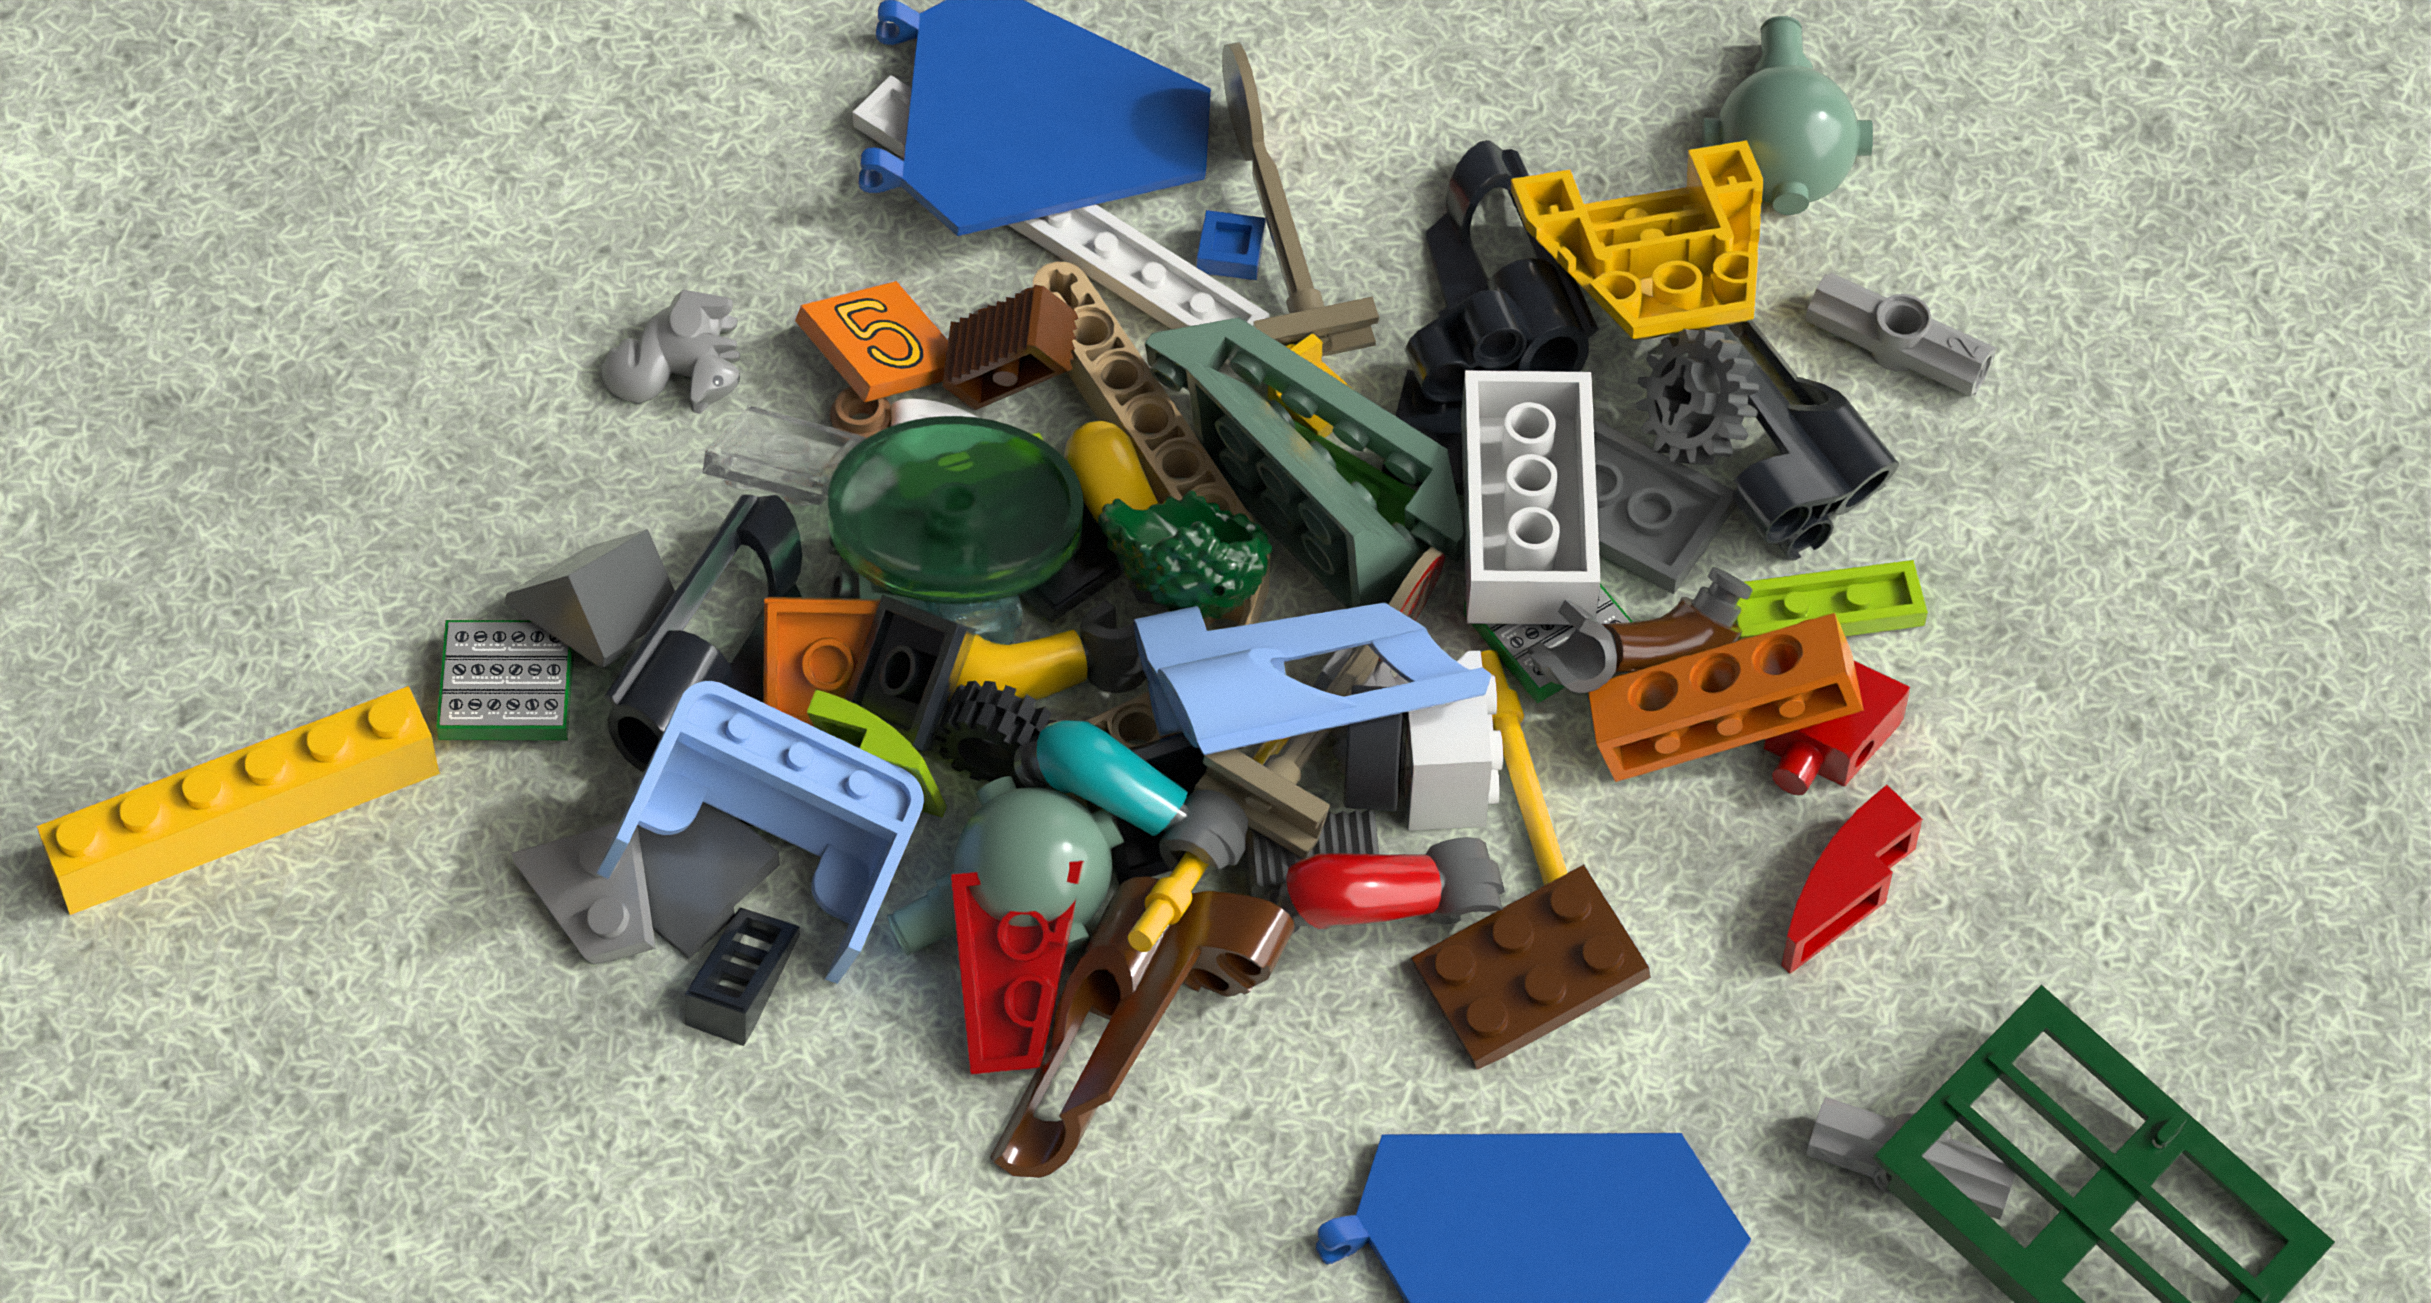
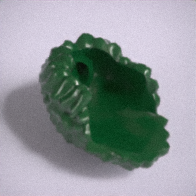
[1098,490,1273,619]

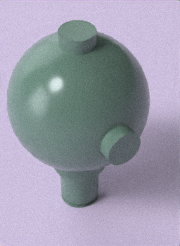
[1702,16,1873,215]
[887,776,1124,956]

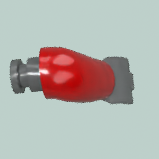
[1263,837,1505,934]

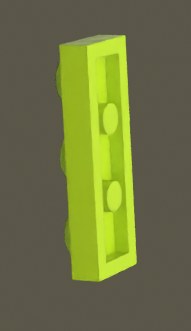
[1734,560,1928,641]

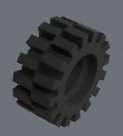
[933,680,1057,789]

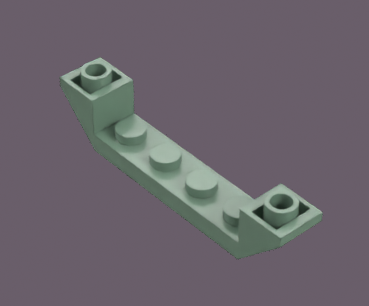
[1145,317,1464,562]

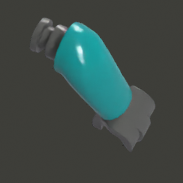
[1014,720,1248,872]

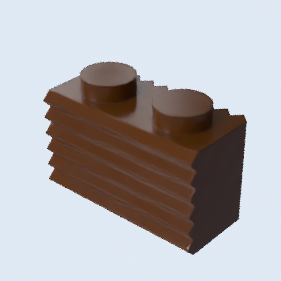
[942,285,1079,410]

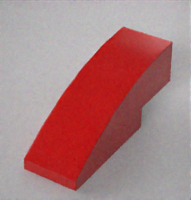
[1781,784,1923,974]

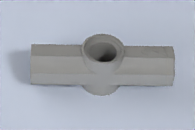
[1805,273,1996,397]
[1806,1097,2016,1220]

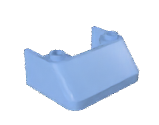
[596,681,924,984]

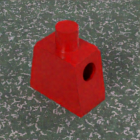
[1764,661,1911,796]

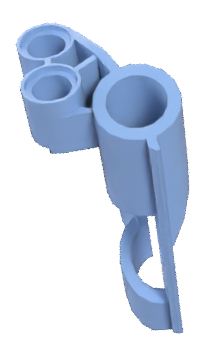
[1133,603,1492,755]

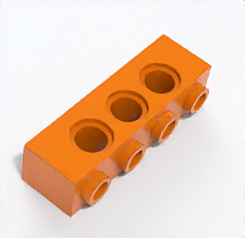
[1588,613,1863,782]

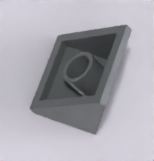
[504,529,675,668]

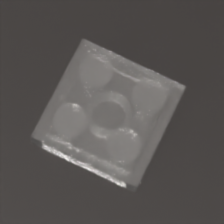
[702,405,866,506]

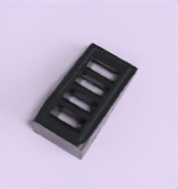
[684,907,800,1046]

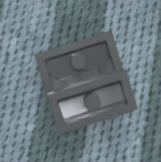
[637,802,780,959]

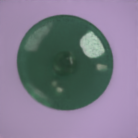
[828,416,1083,604]

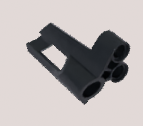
[1404,140,1599,403]

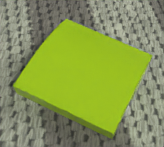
[807,689,947,818]

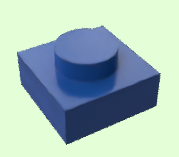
[1197,210,1266,280]

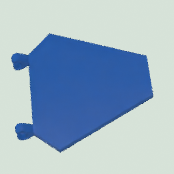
[858,0,1211,236]
[1315,1133,1751,1303]

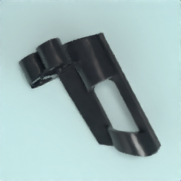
[1704,320,1899,560]
[604,494,803,826]

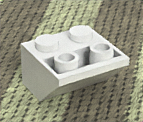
[1403,650,1503,831]

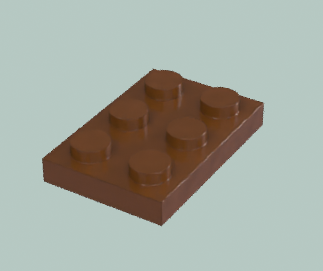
[1411,864,1651,1070]

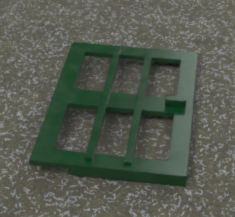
[1872,984,2335,1303]

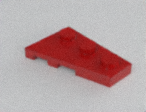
[951,861,1084,1075]

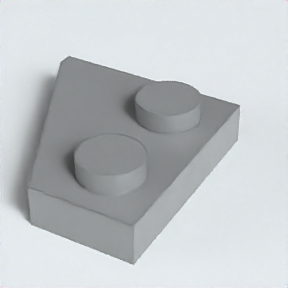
[512,822,656,964]

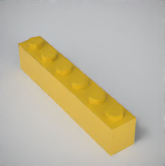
[36,686,440,915]

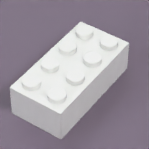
[1461,371,1600,624]

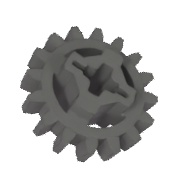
[1636,329,1759,465]

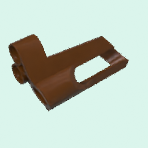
[990,877,1295,1178]

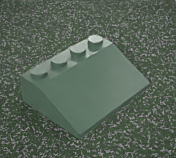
[1186,362,1419,609]

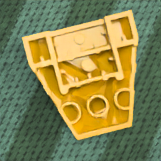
[1511,140,1763,340]

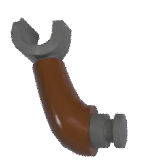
[1527,567,1753,693]

